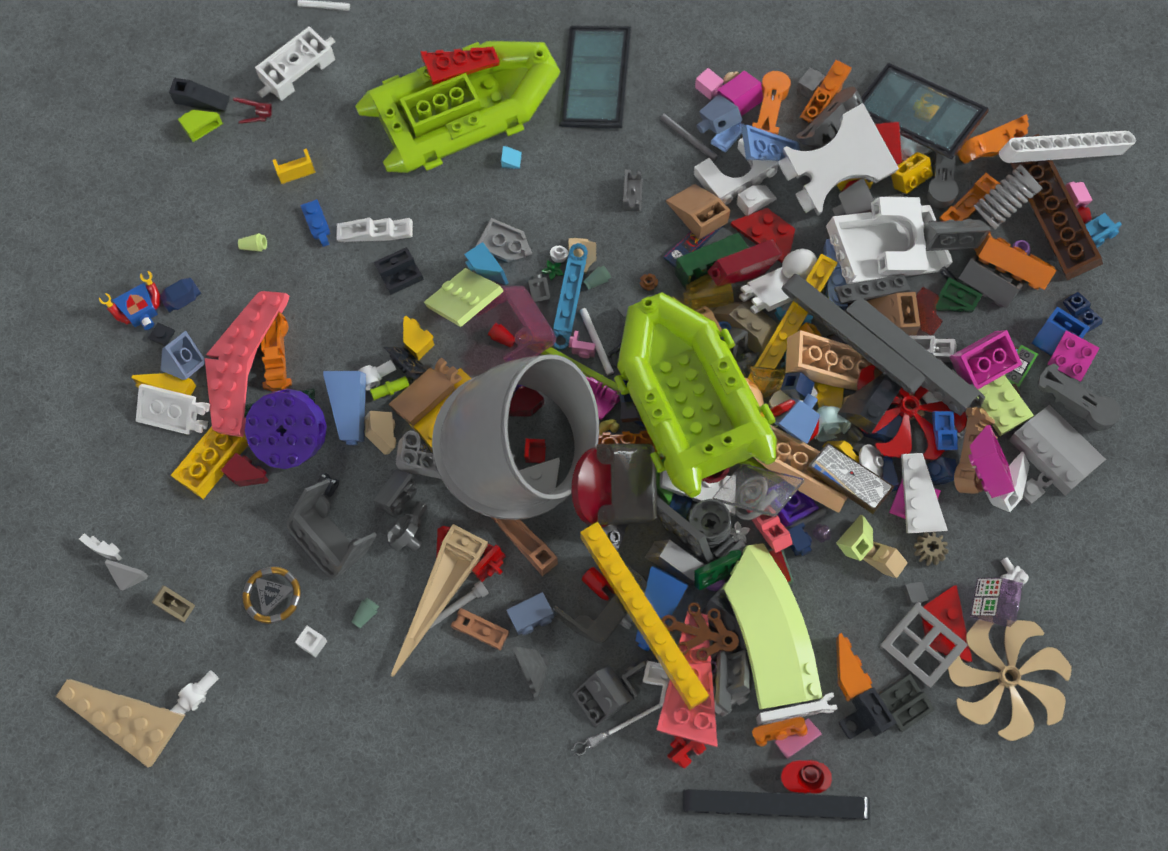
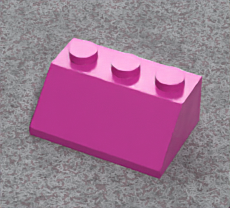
[949,330,1022,389]
[968,425,1015,498]

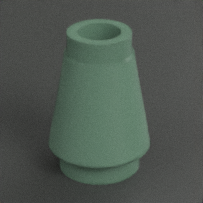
[583,265,611,290]
[351,597,379,628]

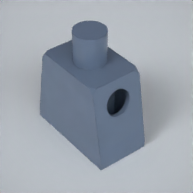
[696,94,742,134]

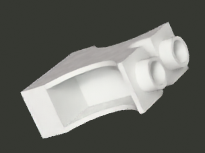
[778,103,899,215]

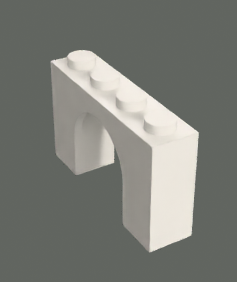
[694,138,778,205]
[871,197,929,275]

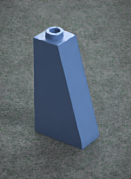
[323,371,366,445]

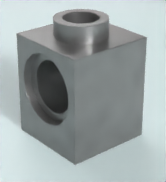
[796,68,825,99]

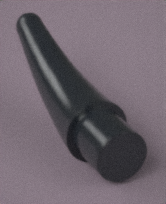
[939,266,960,283]

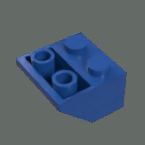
[1032,307,1090,356]

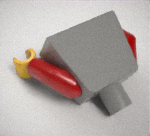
[832,178,874,216]

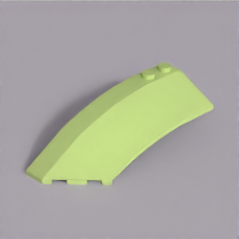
[722,544,823,709]

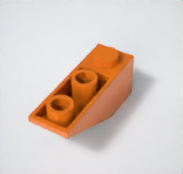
[836,633,872,702]

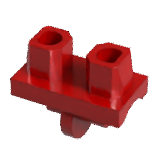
[472,544,506,582]
[667,735,706,768]

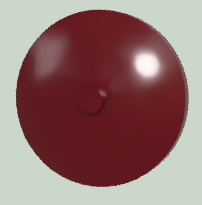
[571,447,627,527]

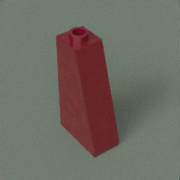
[708,239,783,286]

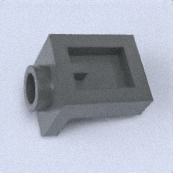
[528,274,551,302]

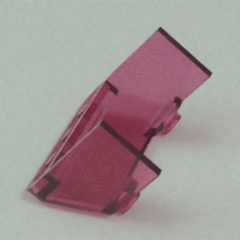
[476,286,556,362]

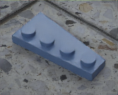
[741,124,800,161]

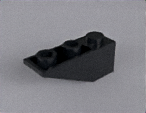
[169,78,230,112]

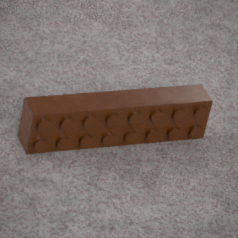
[1010,133,1103,280]

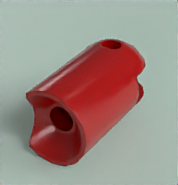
[581,567,615,600]

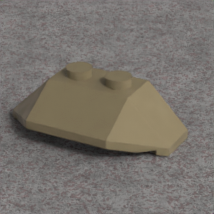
[713,300,778,357]

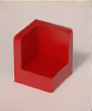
[525,438,546,463]

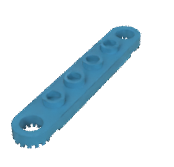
[551,243,588,350]

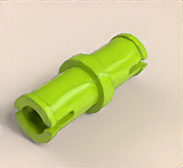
[370,376,409,401]

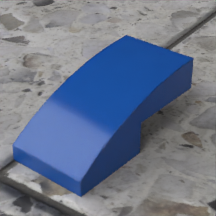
[932,411,958,450]

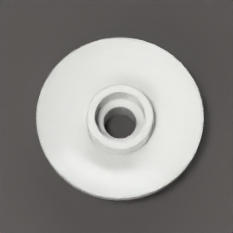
[859,444,884,478]

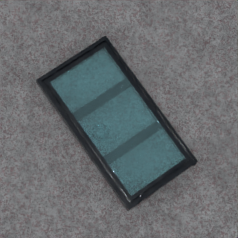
[559,26,631,129]
[861,62,989,160]

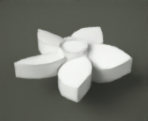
[731,521,750,543]

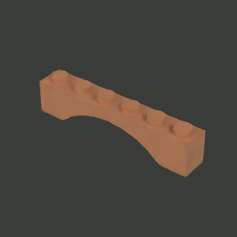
[491,517,558,577]

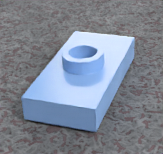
[711,122,745,153]

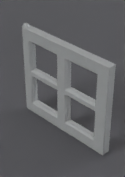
[880,602,968,688]

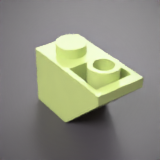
[836,515,873,561]

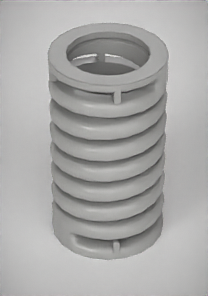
[973,164,1043,230]

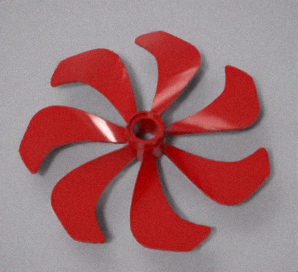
[857,365,967,460]

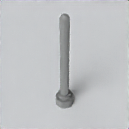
[404,580,489,641]

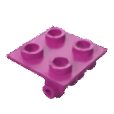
[1047,330,1099,382]
[586,377,620,420]

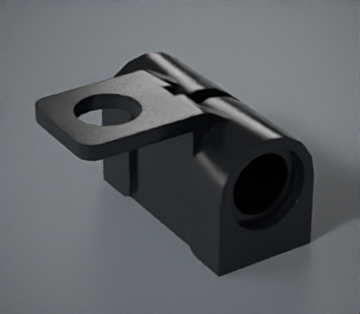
[839,687,897,739]

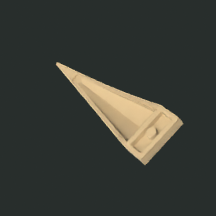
[391,524,488,677]

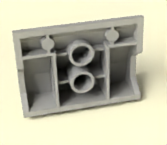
[1009,405,1106,496]

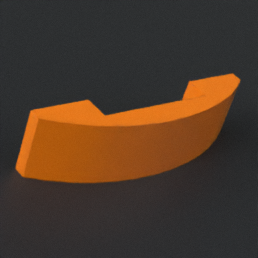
[939,173,1000,222]

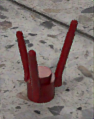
[233,97,272,124]

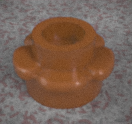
[640,274,658,291]

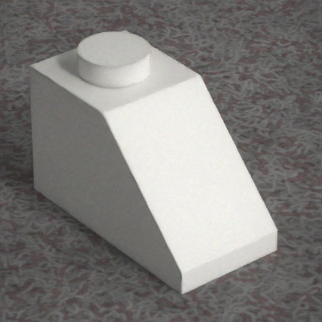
[737,185,777,216]

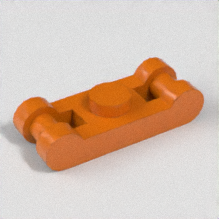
[752,717,808,747]

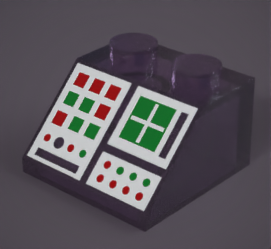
[970,578,1023,627]

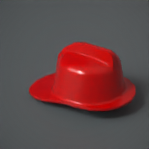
[781,760,832,794]

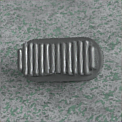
[712,537,746,565]

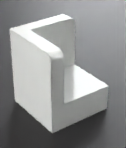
[295,626,327,658]

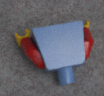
[760,394,820,444]

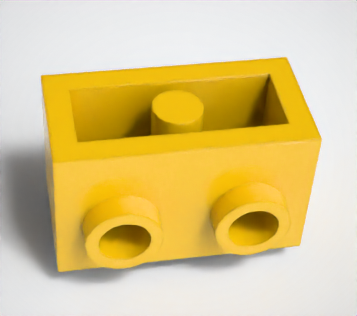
[891,152,933,194]

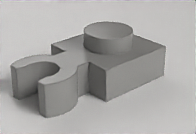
[1023,472,1053,505]

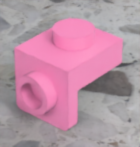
[569,331,595,358]

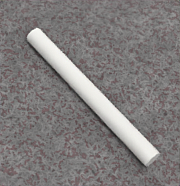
[579,308,614,376]

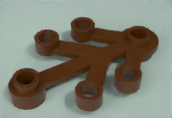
[661,603,738,661]

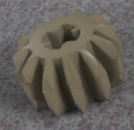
[914,532,948,566]

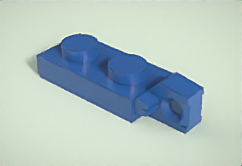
[300,199,330,247]

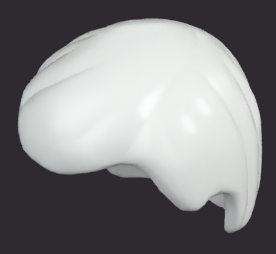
[782,249,818,280]

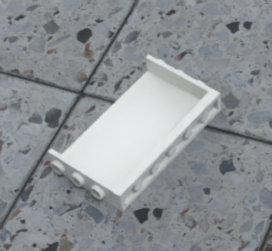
[826,205,953,284]

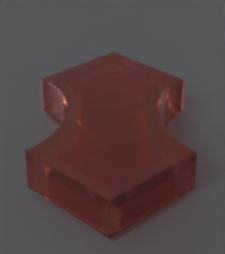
[916,287,943,336]

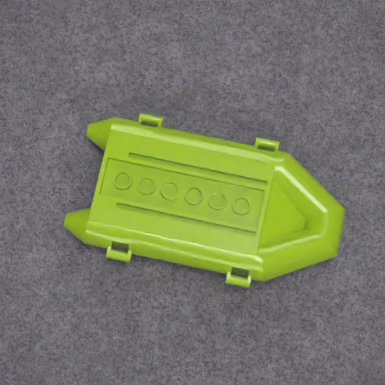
[355,41,560,173]
[614,292,777,497]

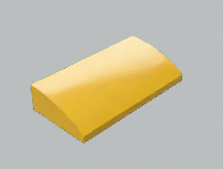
[171,426,248,499]

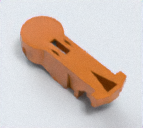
[752,71,791,135]
[957,114,1029,164]
[261,313,292,392]

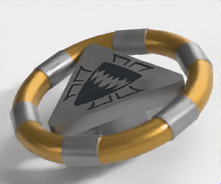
[243,567,301,624]

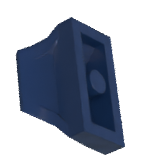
[160,278,201,313]

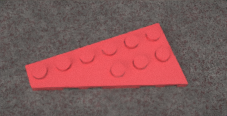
[657,611,718,747]

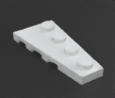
[901,453,948,533]

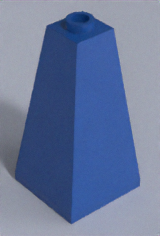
[636,565,688,651]

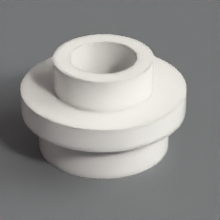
[550,246,568,263]

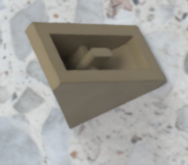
[152,585,195,623]

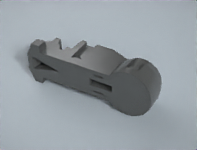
[796,87,862,147]
[927,130,959,209]
[1038,364,1121,430]

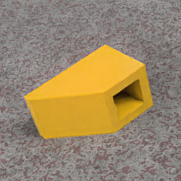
[403,316,434,360]

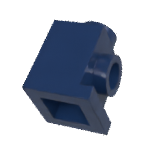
[788,523,812,556]

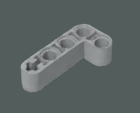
[396,431,441,479]

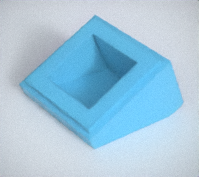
[501,146,522,169]

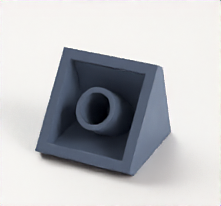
[161,331,205,380]

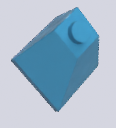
[464,242,509,285]

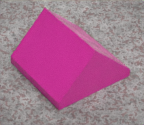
[716,71,763,116]

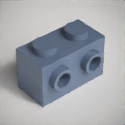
[507,592,554,635]

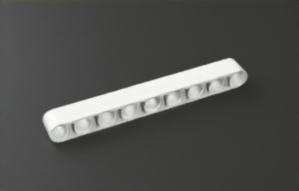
[999,131,1136,163]

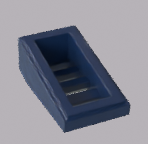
[883,455,899,492]

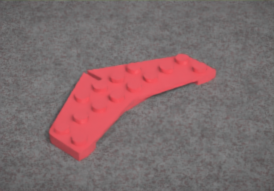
[205,291,290,437]

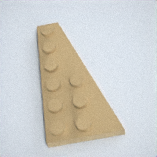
[56,679,185,767]

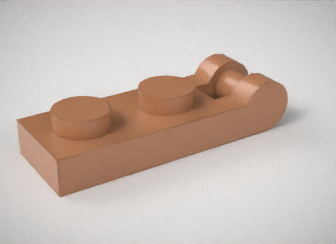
[451,608,509,651]

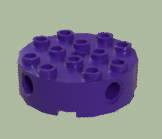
[245,389,327,469]

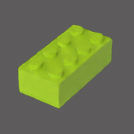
[400,73,481,138]

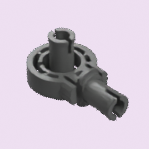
[387,501,428,552]

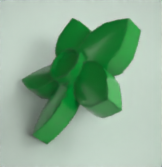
[541,260,563,281]

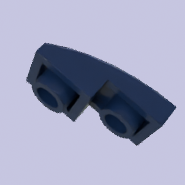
[1063,292,1103,333]

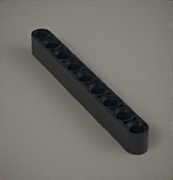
[682,789,870,820]

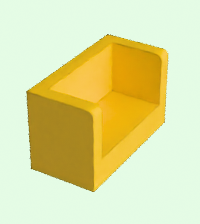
[272,149,315,184]

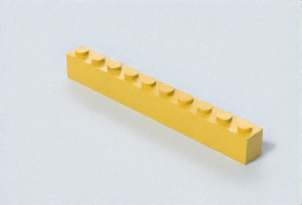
[580,522,709,710]

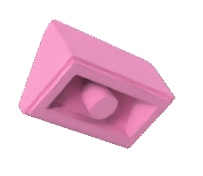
[775,719,821,759]

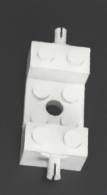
[255,26,335,101]

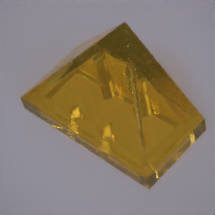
[749,366,786,398]

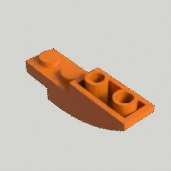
[800,60,851,123]

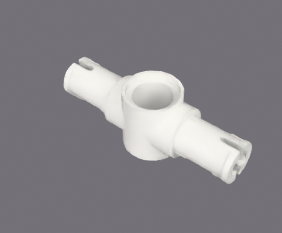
[358,360,397,390]
[170,670,219,714]

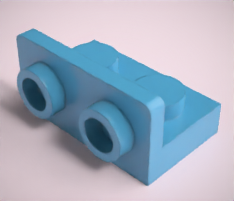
[1085,213,1122,247]

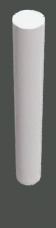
[298,0,350,11]

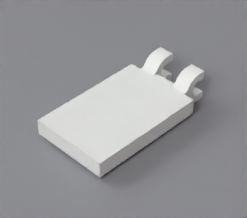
[739,267,793,314]
[136,384,210,435]
[756,693,837,726]

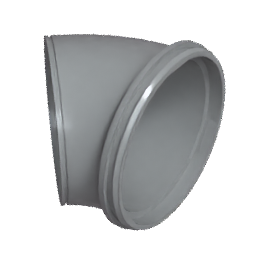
[432,355,599,520]

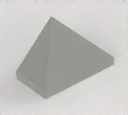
[105,559,148,591]

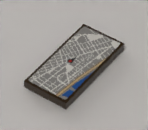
[807,443,894,514]

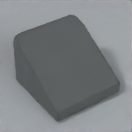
[903,582,929,606]

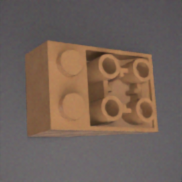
[666,184,731,240]
[867,292,920,336]

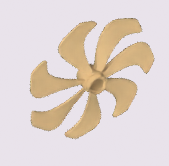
[948,618,1071,741]

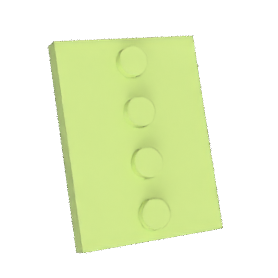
[424,268,503,327]

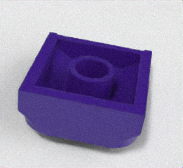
[766,482,819,527]

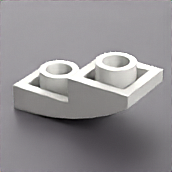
[79,533,122,561]

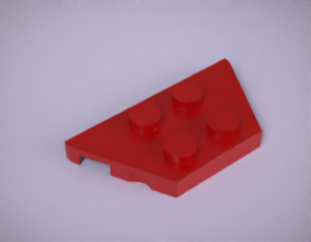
[731,208,795,263]
[921,585,972,663]

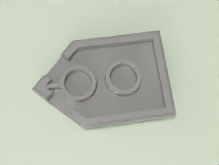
[475,218,532,262]

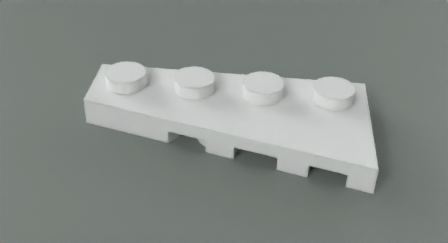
[660,471,736,516]

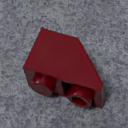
[508,386,545,417]
[221,453,269,487]

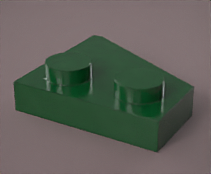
[931,278,982,313]

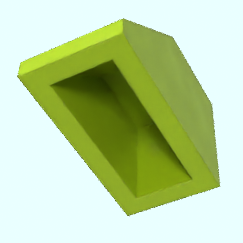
[178,110,223,142]

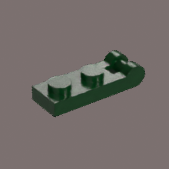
[694,549,741,590]

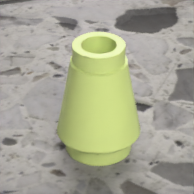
[238,233,267,252]

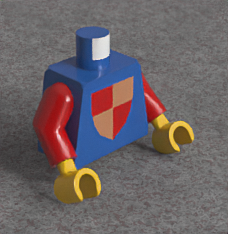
[99,271,160,330]

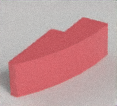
[746,496,793,553]

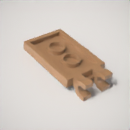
[389,358,462,426]

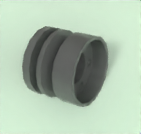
[689,499,732,549]

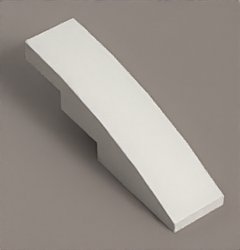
[337,218,413,242]

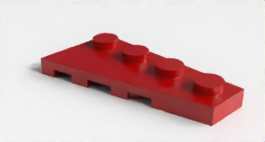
[420,47,500,85]

